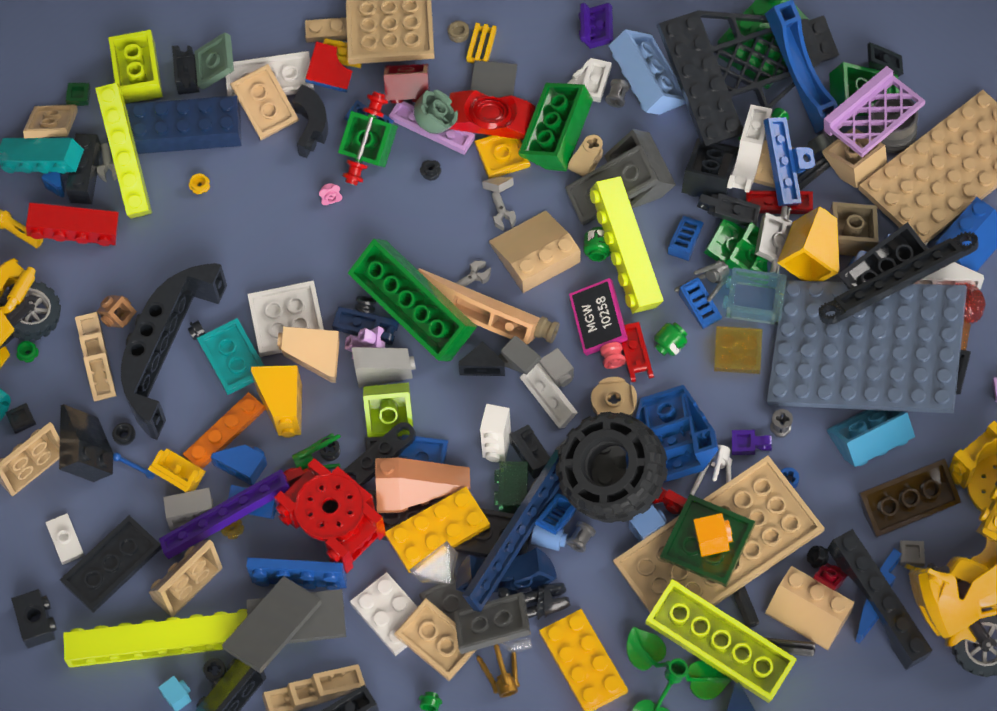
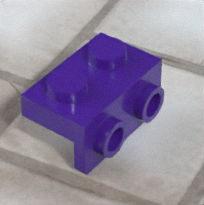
[578,2,613,49]

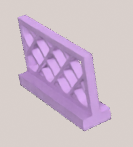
[824,66,925,157]

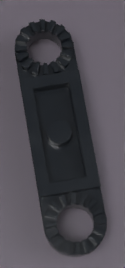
[343,422,416,486]

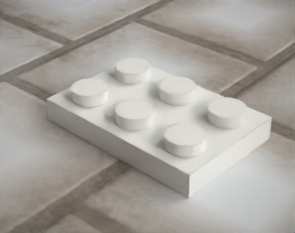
[350,572,417,656]

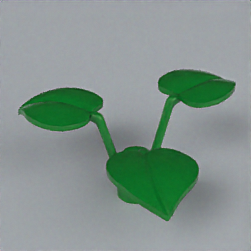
[626,627,732,711]

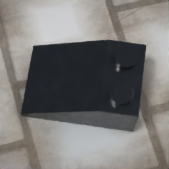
[681,138,739,197]
[59,404,113,482]

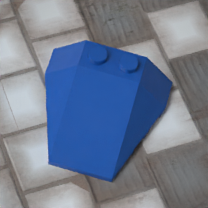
[626,385,718,483]

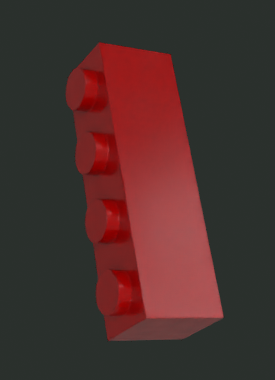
[26,202,119,246]

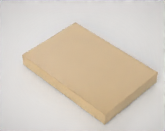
[230,64,299,140]
[23,104,78,138]
[394,598,476,681]

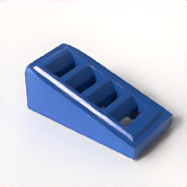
[668,216,704,261]
[679,277,722,329]
[535,493,576,535]

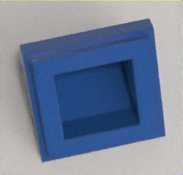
[41,172,65,198]

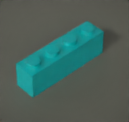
[0,138,84,174]

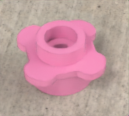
[319,183,342,205]

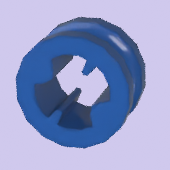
[781,467,799,489]

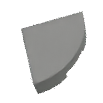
[482,177,514,193]

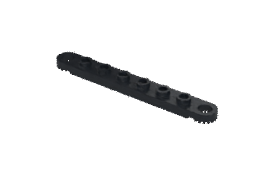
[819,231,979,324]

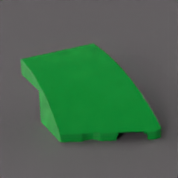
[703,219,770,282]

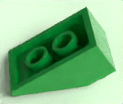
[829,62,899,116]

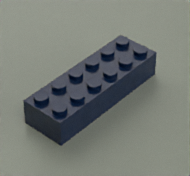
[107,95,242,154]

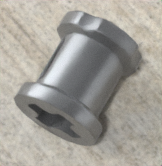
[605,79,629,108]
[770,409,793,437]
[566,521,596,552]

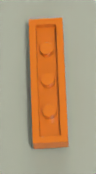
[183,392,266,469]

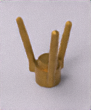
[476,644,520,698]

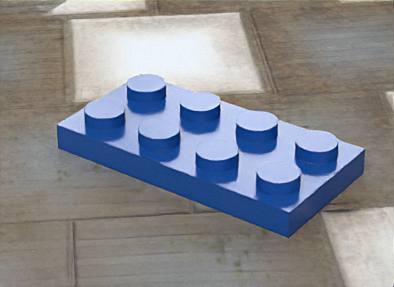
[246,558,347,590]

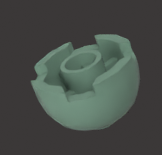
[413,89,458,134]

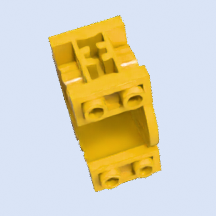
[949,420,997,512]

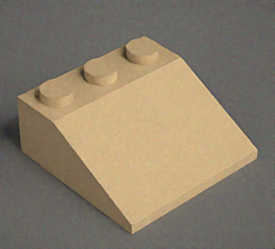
[489,211,580,293]
[0,422,60,497]
[149,539,223,617]

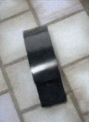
[293,84,328,158]

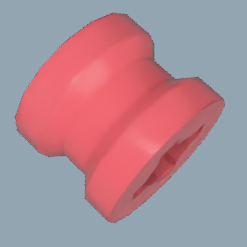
[600,342,626,369]

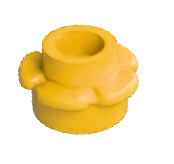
[189,173,210,195]

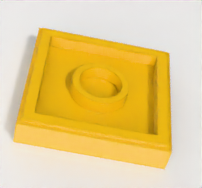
[475,135,530,179]

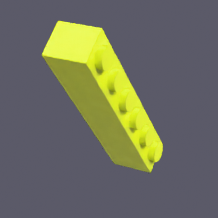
[96,83,152,219]
[590,176,664,314]

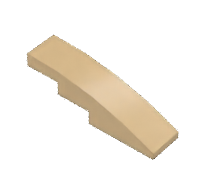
[75,312,117,402]
[262,664,366,711]

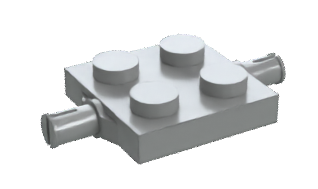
[755,206,793,276]

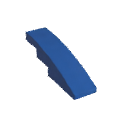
[855,548,902,644]

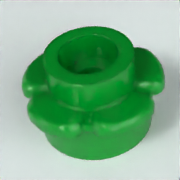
[16,341,39,363]
[419,692,442,711]

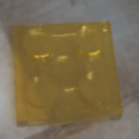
[714,326,762,374]

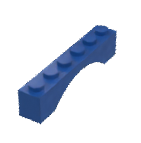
[765,0,838,133]

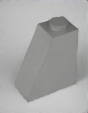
[352,347,416,388]

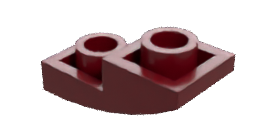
[813,562,848,591]

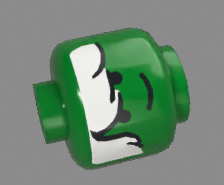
[583,227,611,261]
[654,322,688,356]

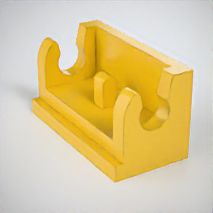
[148,448,206,492]

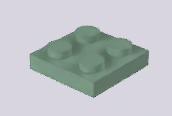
[195,32,234,90]

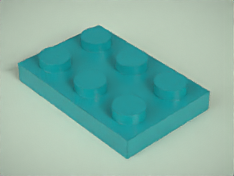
[197,318,264,395]

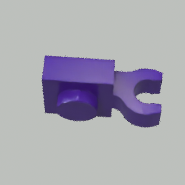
[732,430,772,455]

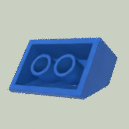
[936,197,997,272]

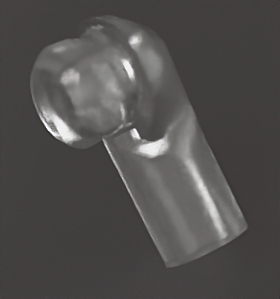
[499,637,532,652]

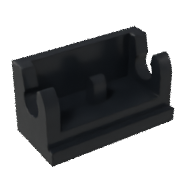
[172,45,200,95]
[509,425,551,479]

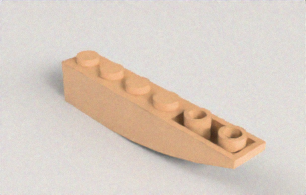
[418,268,540,345]

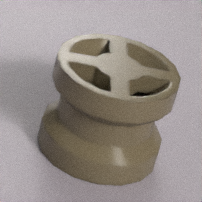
[534,316,560,343]

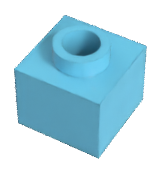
[158,676,191,711]

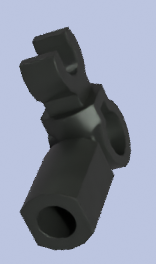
[803,129,842,158]

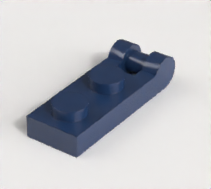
[332,307,399,345]

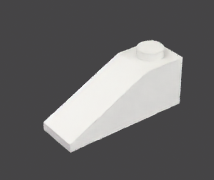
[913,262,984,290]

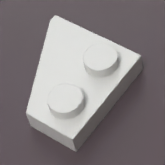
[567,58,612,102]

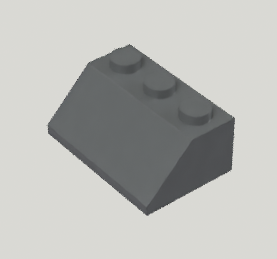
[604,129,676,209]

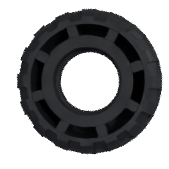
[556,411,668,523]

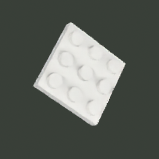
[248,280,324,357]

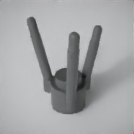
[674,260,730,302]

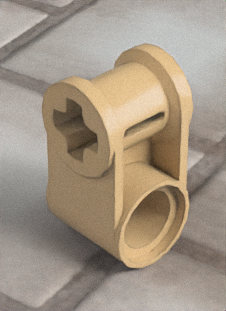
[568,135,603,177]

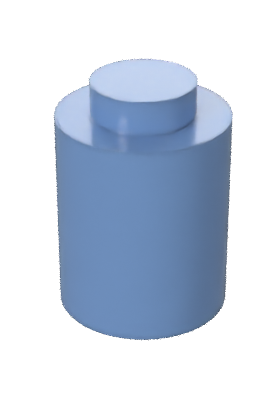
[531,525,568,551]

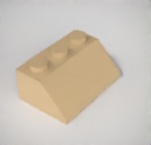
[765,566,854,650]

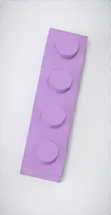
[389,101,475,155]

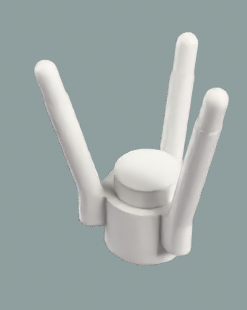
[690,445,733,496]

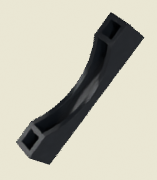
[827,529,933,670]

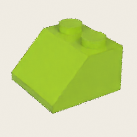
[363,382,413,437]

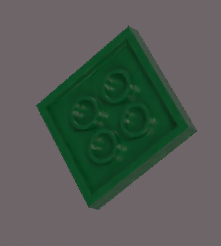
[660,494,756,587]

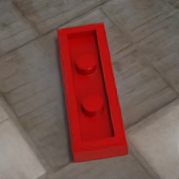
[746,190,813,214]

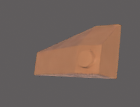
[375,458,470,513]

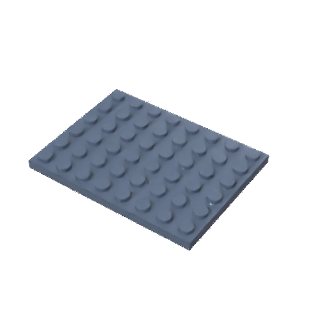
[767,280,967,413]

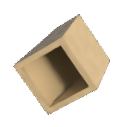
[277,327,340,383]

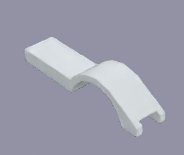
[727,105,772,192]

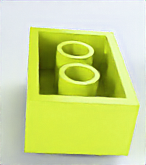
[108,30,163,104]

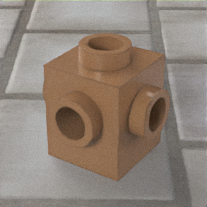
[97,295,137,328]

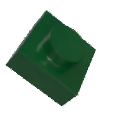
[66,83,91,106]

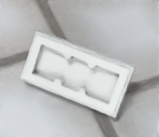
[45,514,85,565]

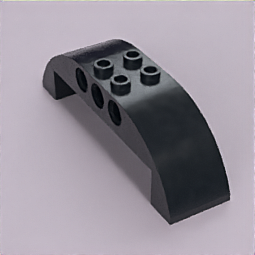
[121,263,227,440]

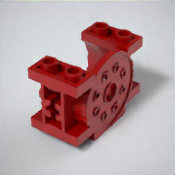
[274,458,386,574]

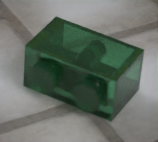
[494,461,528,514]

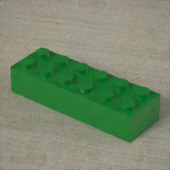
[348,238,477,361]

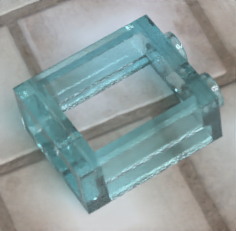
[722,267,787,325]

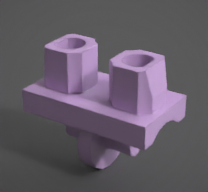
[345,326,385,359]

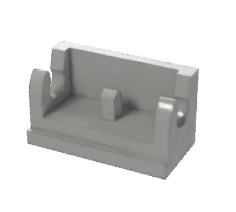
[163,487,214,531]

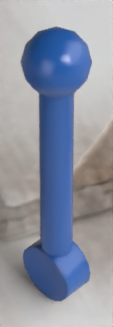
[113,452,155,479]

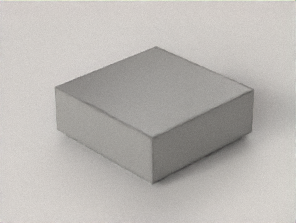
[899,540,925,566]

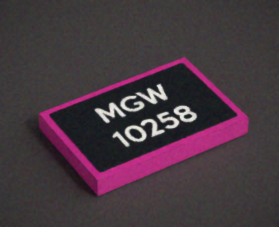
[569,278,628,356]

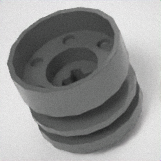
[871,99,918,153]

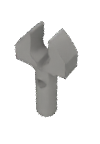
[97,143,118,182]
[492,192,516,231]
[456,261,491,287]

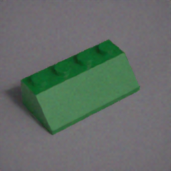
[518,83,593,171]

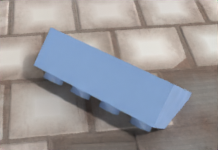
[609,29,686,115]

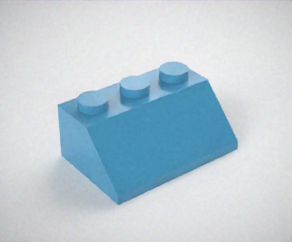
[827,410,915,467]

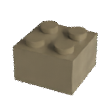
[829,202,879,256]

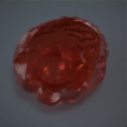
[955,283,986,323]

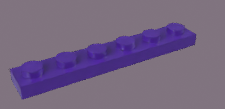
[159,469,290,559]

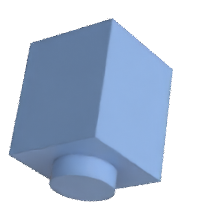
[629,505,667,542]

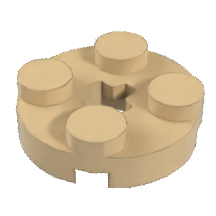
[591,377,637,416]

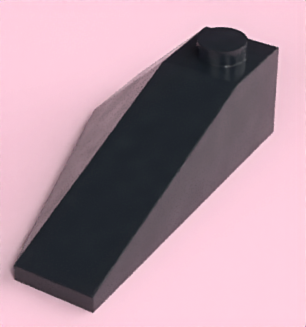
[838,222,928,290]

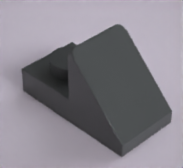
[498,336,542,375]

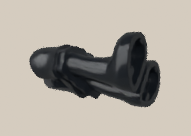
[498,583,570,620]

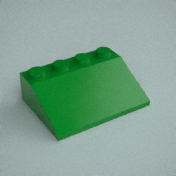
[717,0,808,89]

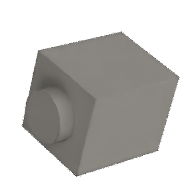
[539,348,574,388]

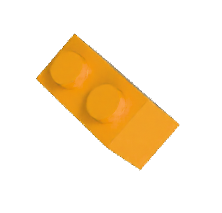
[694,513,733,557]

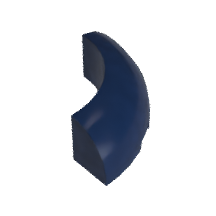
[456,547,557,596]

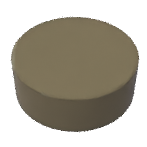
[448,21,469,43]

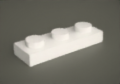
[520,362,578,429]

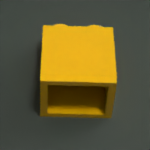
[777,206,839,281]
[251,365,302,438]

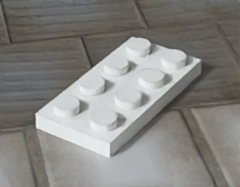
[225,51,314,101]

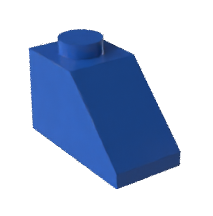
[211,445,267,486]

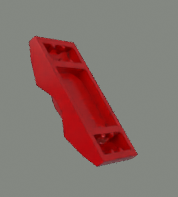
[449,90,536,140]

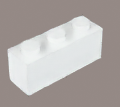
[480,404,511,462]

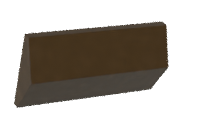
[859,458,961,537]

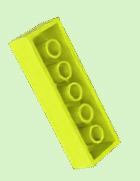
[645,579,797,703]

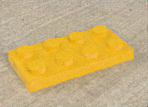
[385,487,491,573]
[539,609,628,711]

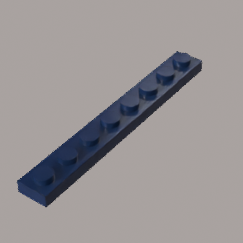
[462,450,560,612]

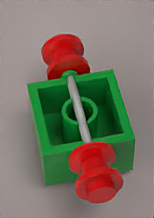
[338,91,398,185]

